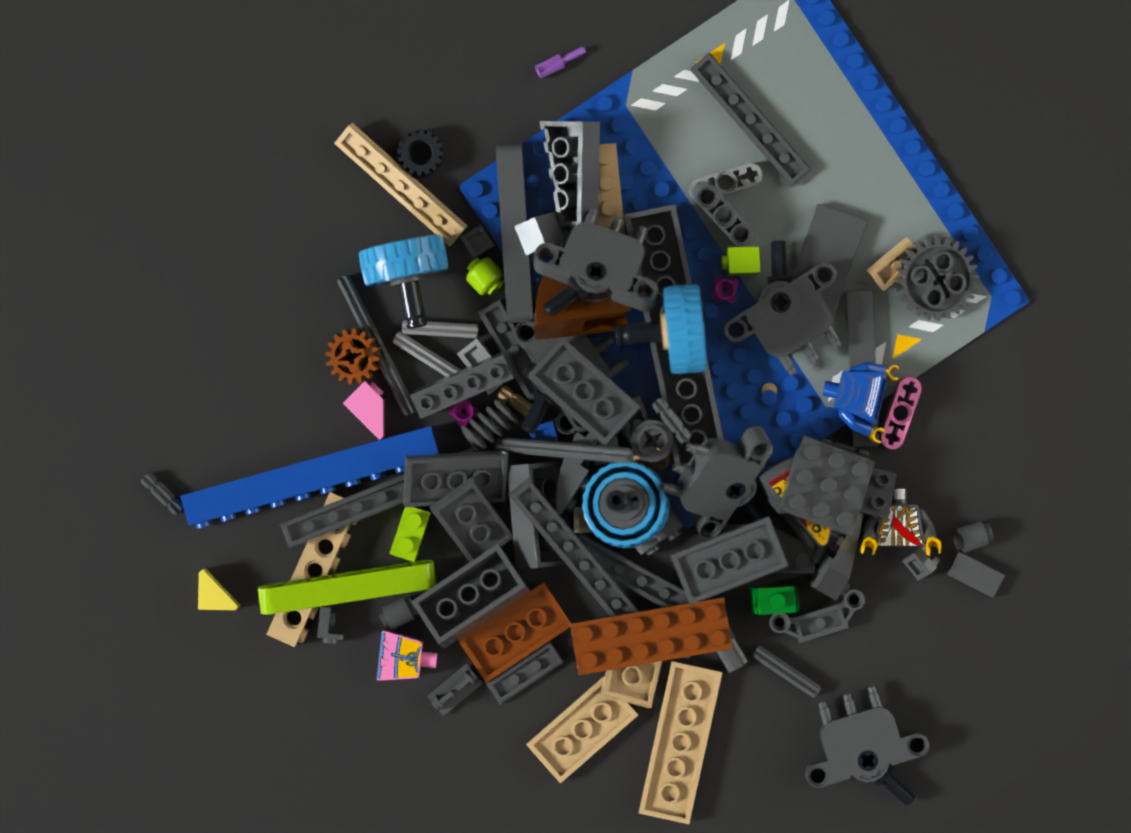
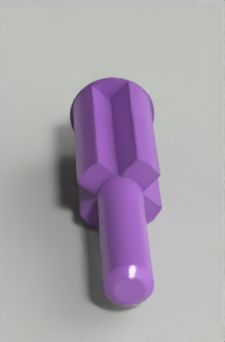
[535,47,586,79]

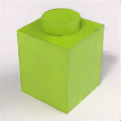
[721,247,760,277]

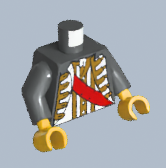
[860,489,941,556]

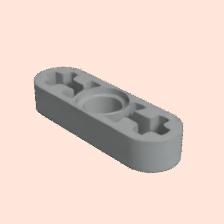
[688,163,762,201]

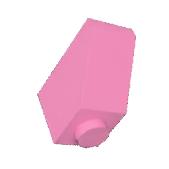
[343,381,385,440]

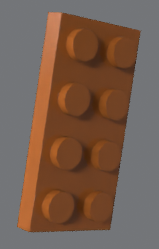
[458,582,572,683]

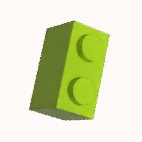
[389,507,432,562]

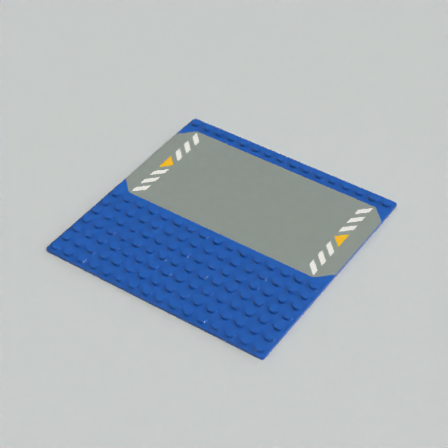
[460,0,1029,528]

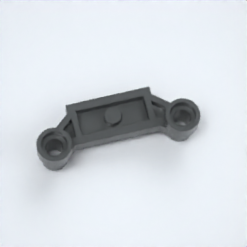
[769,589,865,643]

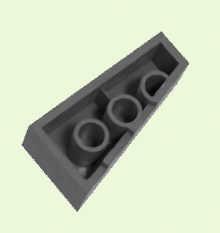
[539,120,600,227]

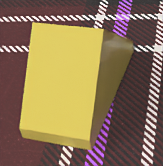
[198,568,241,610]

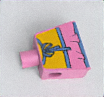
[377,629,438,681]

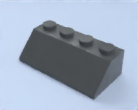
[507,461,571,569]

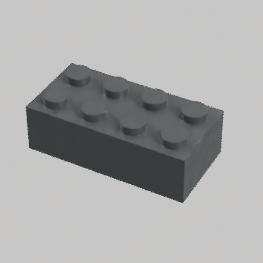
[411,544,530,649]

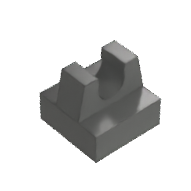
[902,545,940,581]

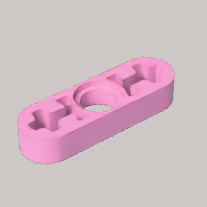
[879,376,922,449]

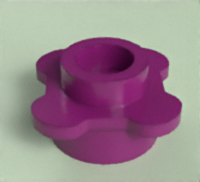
[711,276,739,304]
[448,398,479,427]

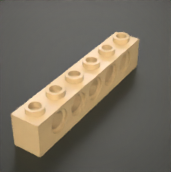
[266,492,357,647]

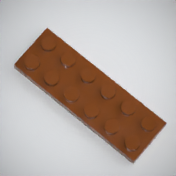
[570,597,733,675]

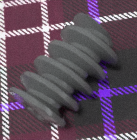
[461,400,520,452]

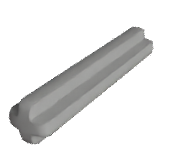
[402,320,479,338]
[392,331,461,377]

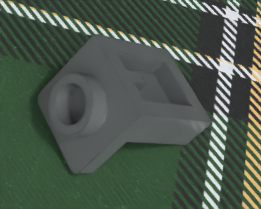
[317,606,345,644]

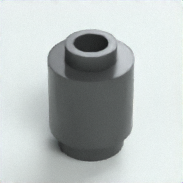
[953,521,994,553]
[378,596,419,631]

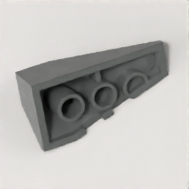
[808,513,864,601]

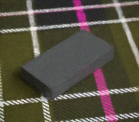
[947,551,1005,598]

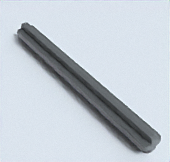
[337,275,417,416]
[494,437,634,464]

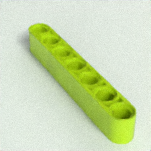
[258,560,436,614]

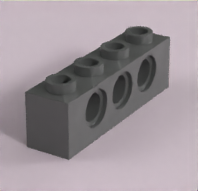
[410,349,519,419]

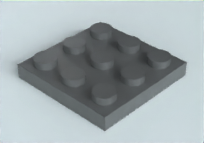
[778,436,875,536]

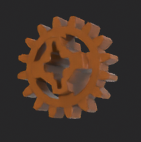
[325,328,382,384]

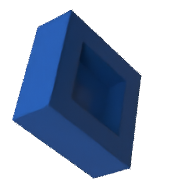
[529,421,559,442]

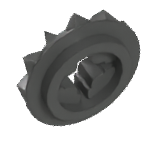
[631,420,673,462]

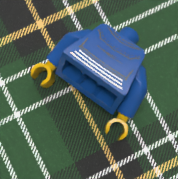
[823,362,899,443]

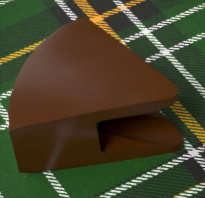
[534,246,631,340]

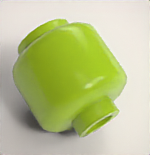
[466,257,505,296]

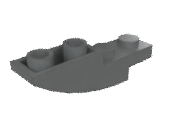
[556,432,599,515]

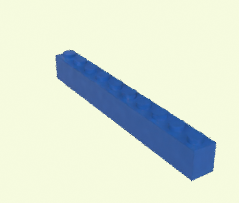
[180,426,439,529]

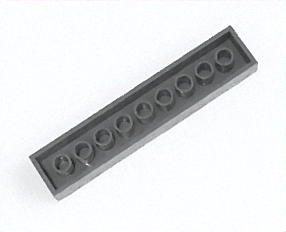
[624,204,723,465]

